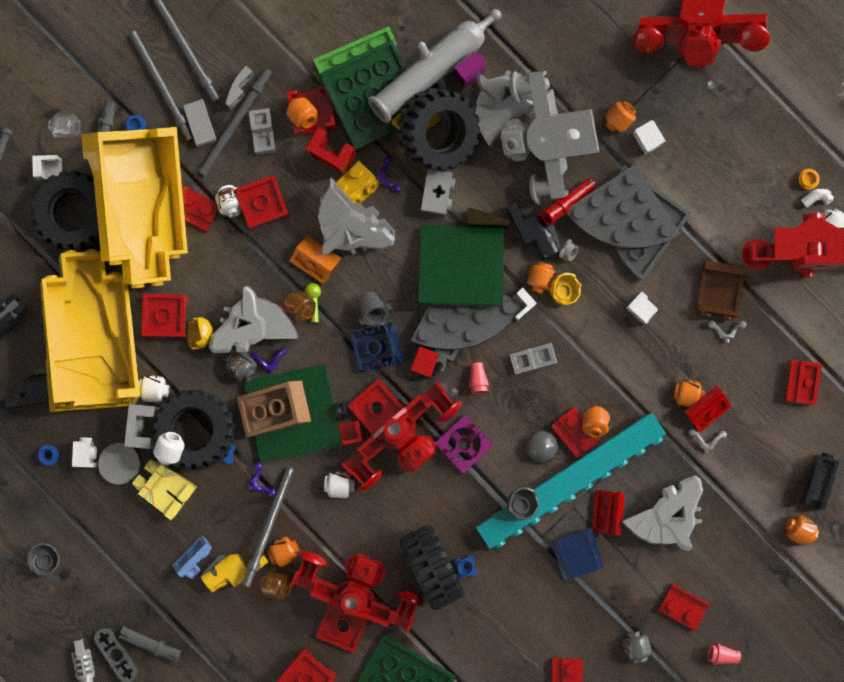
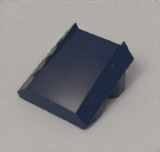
[350,322,404,373]
[552,528,604,581]

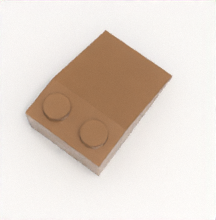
[237,381,311,438]

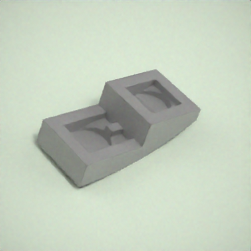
[226,66,254,110]
[183,99,217,147]
[249,108,276,155]
[510,343,557,374]

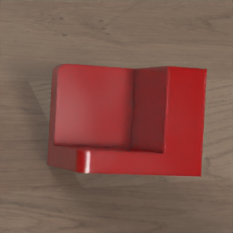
[411,347,439,378]
[339,421,363,445]

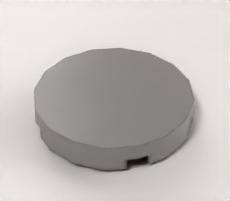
[98,443,141,485]

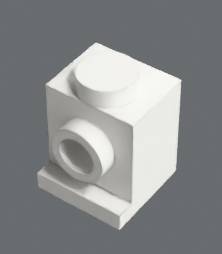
[72,437,97,467]

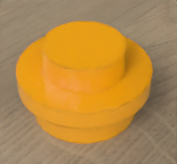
[798,169,820,190]

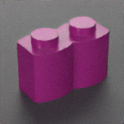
[453,52,486,88]

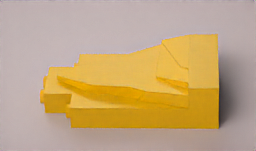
[81,127,188,288]
[40,249,140,412]

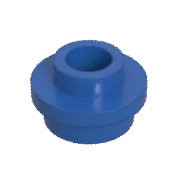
[37,445,59,466]

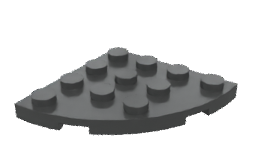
[567,164,681,248]
[614,165,692,281]
[411,294,523,350]

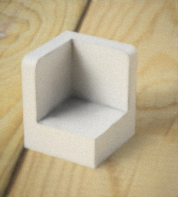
[633,120,665,155]
[33,155,62,180]
[512,288,537,321]
[626,292,658,325]

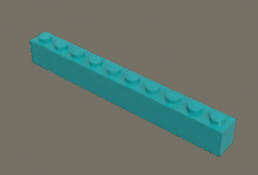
[476,413,666,550]

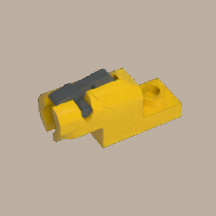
[201,553,270,592]

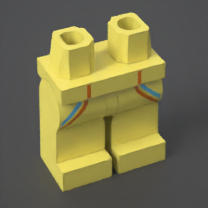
[132,459,197,520]

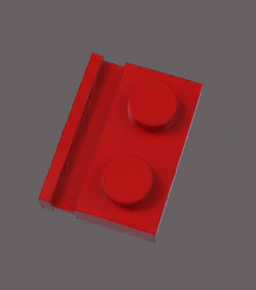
[182,186,219,232]
[785,359,822,405]
[685,385,732,433]
[551,407,601,458]
[592,489,625,535]
[658,583,710,631]
[552,658,583,682]

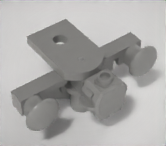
[500,71,599,204]

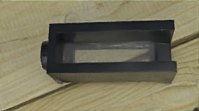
[800,452,840,510]

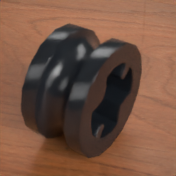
[334,401,349,421]

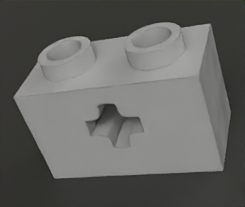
[421,169,456,216]

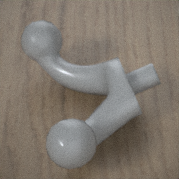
[708,320,747,344]
[688,428,727,453]

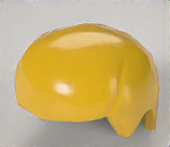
[550,273,581,305]
[187,317,213,349]

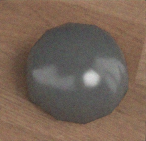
[525,431,558,465]
[507,487,539,520]
[27,543,60,576]

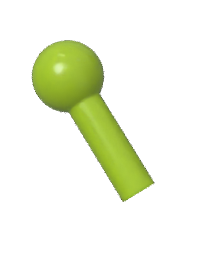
[304,283,321,323]

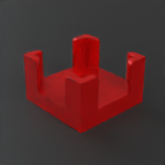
[287,85,337,137]
[306,127,357,175]
[235,175,290,231]
[142,294,188,338]
[277,647,337,682]

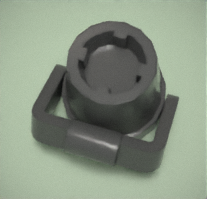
[358,291,394,327]

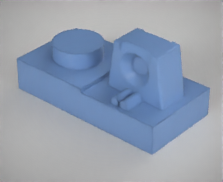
[172,535,212,579]

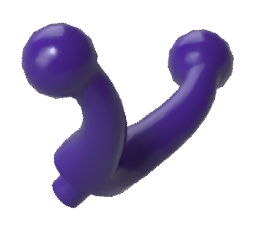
[376,156,401,193]
[249,348,287,374]
[248,462,276,497]

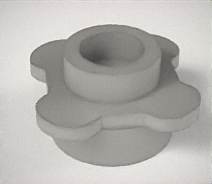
[559,239,578,262]

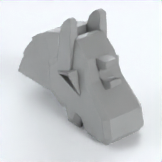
[475,70,551,149]
[318,177,395,255]
[209,286,299,353]
[622,475,703,551]

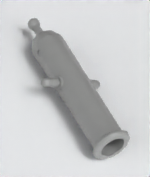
[368,9,501,123]

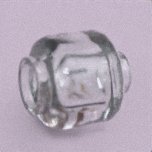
[48,112,81,140]

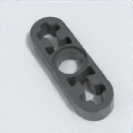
[94,627,138,682]

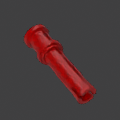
[540,178,596,226]

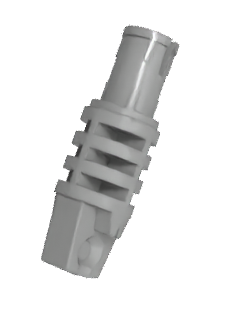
[71,639,95,682]

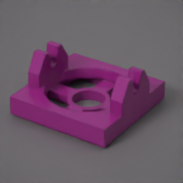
[435,415,494,474]

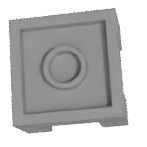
[124,404,161,449]

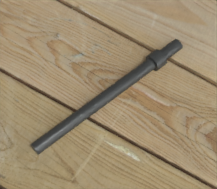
[153,0,220,103]
[129,31,194,142]
[198,68,272,176]
[242,467,294,588]

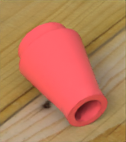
[469,362,489,394]
[708,644,741,665]

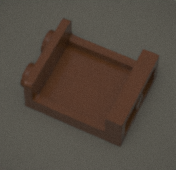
[696,260,748,321]

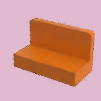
[290,236,341,284]

